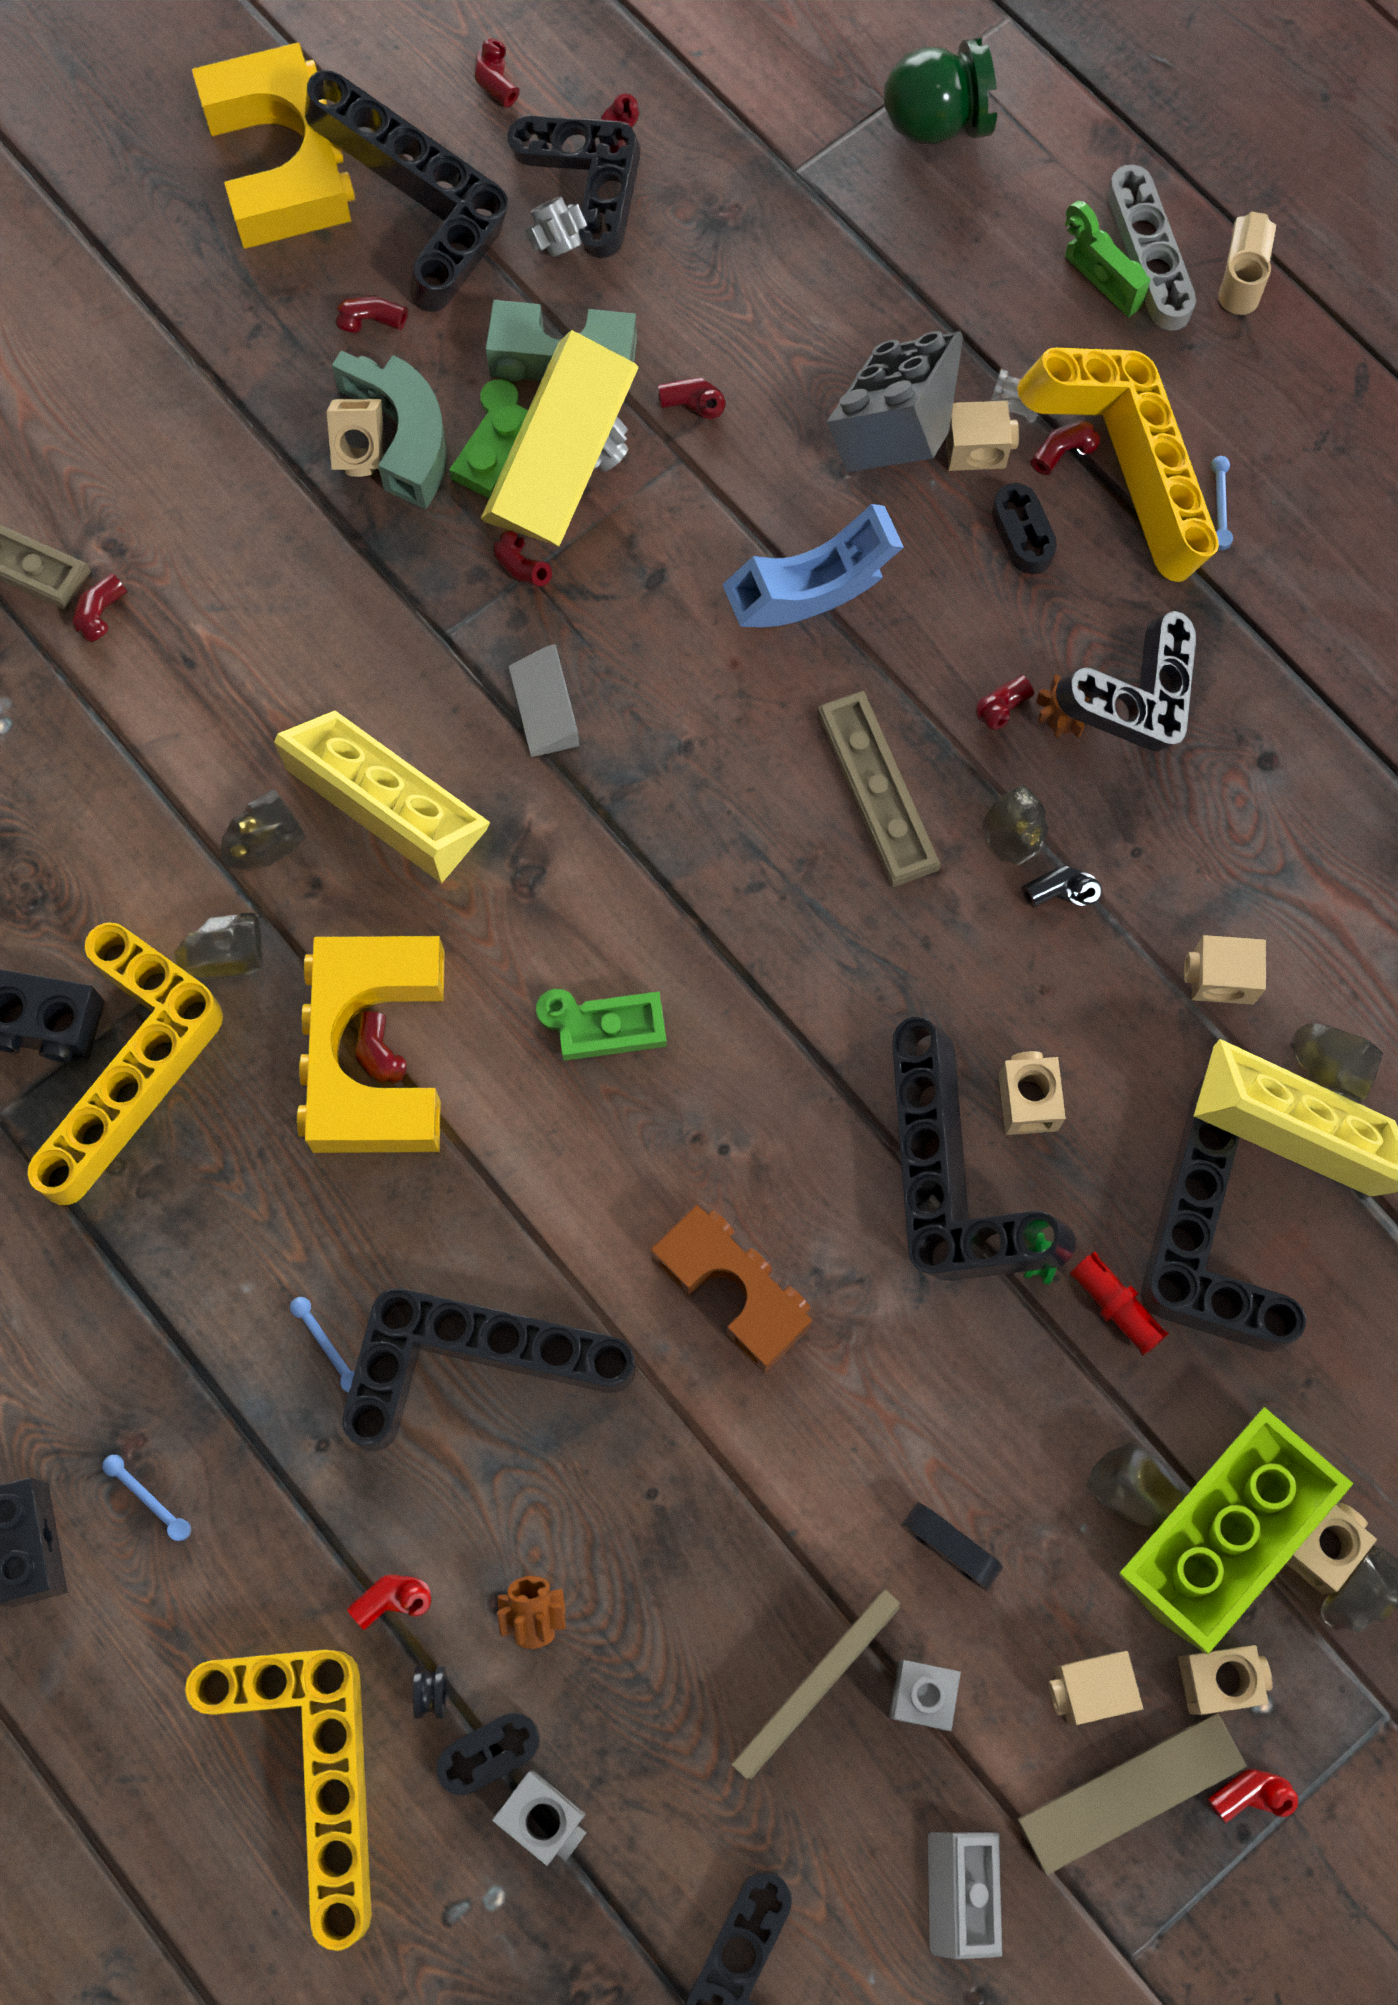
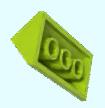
[1119,1407,1354,1654]

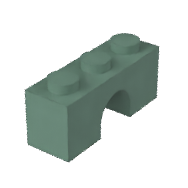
[486,300,637,390]

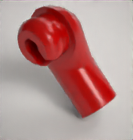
[346,1574,432,1630]
[1207,1768,1299,1824]

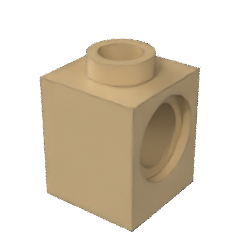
[327,399,385,477]
[946,401,1019,471]
[1184,935,1266,1005]
[999,1051,1066,1135]
[1286,1503,1377,1594]
[1178,1645,1272,1715]
[1048,1651,1143,1725]

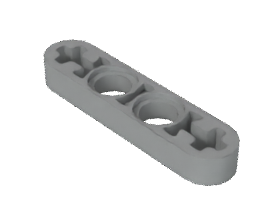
[1107,165,1196,331]

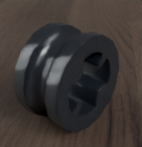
[413,1666,447,1719]

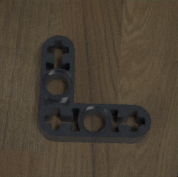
[507,115,641,258]
[1056,611,1196,752]
[685,1871,792,2005]

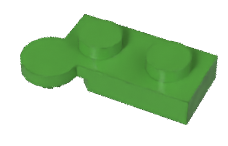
[1065,200,1151,318]
[449,379,528,498]
[536,989,667,1061]

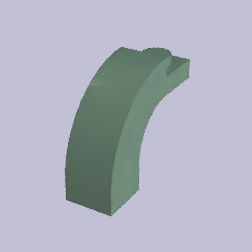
[332,351,447,509]

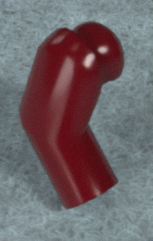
[1030,420,1100,475]
[493,530,552,586]

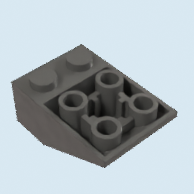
[827,331,963,473]

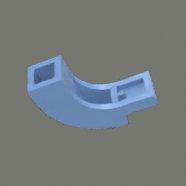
[722,504,904,627]

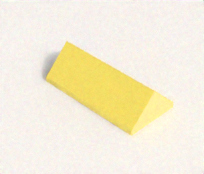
[481,330,639,546]
[274,711,490,884]
[1194,1039,1398,1197]

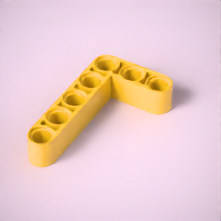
[1017,348,1219,582]
[27,923,223,1205]
[185,1650,372,1951]

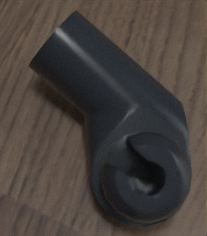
[1021,865,1102,908]

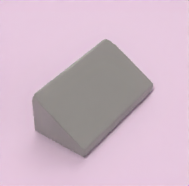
[509,644,580,757]
[928,1832,1002,1959]

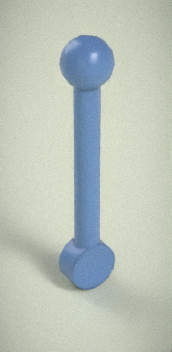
[1211,456,1233,551]
[290,1297,355,1393]
[102,1454,191,1541]

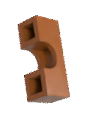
[651,1205,813,1374]

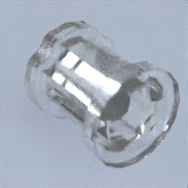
[991,368,1038,424]

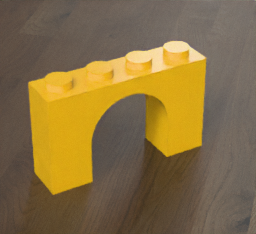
[192,42,356,249]
[297,936,445,1153]

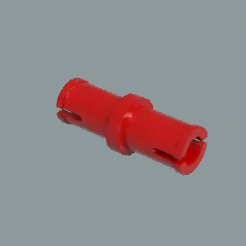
[1069,1251,1169,1356]

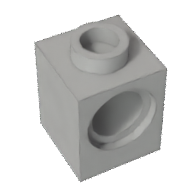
[888,1660,961,1731]
[492,1770,587,1866]

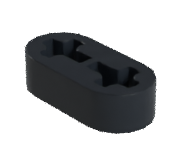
[992,483,1057,574]
[901,1502,1003,1591]
[436,1713,541,1795]

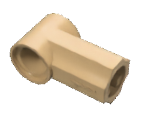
[1218,212,1276,315]

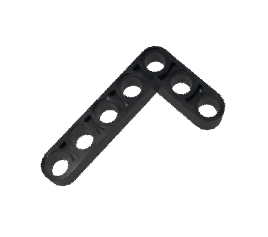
[305,70,508,312]
[892,1017,1076,1281]
[1141,1074,1306,1352]
[342,1288,635,1451]

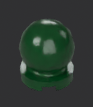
[884,38,997,144]

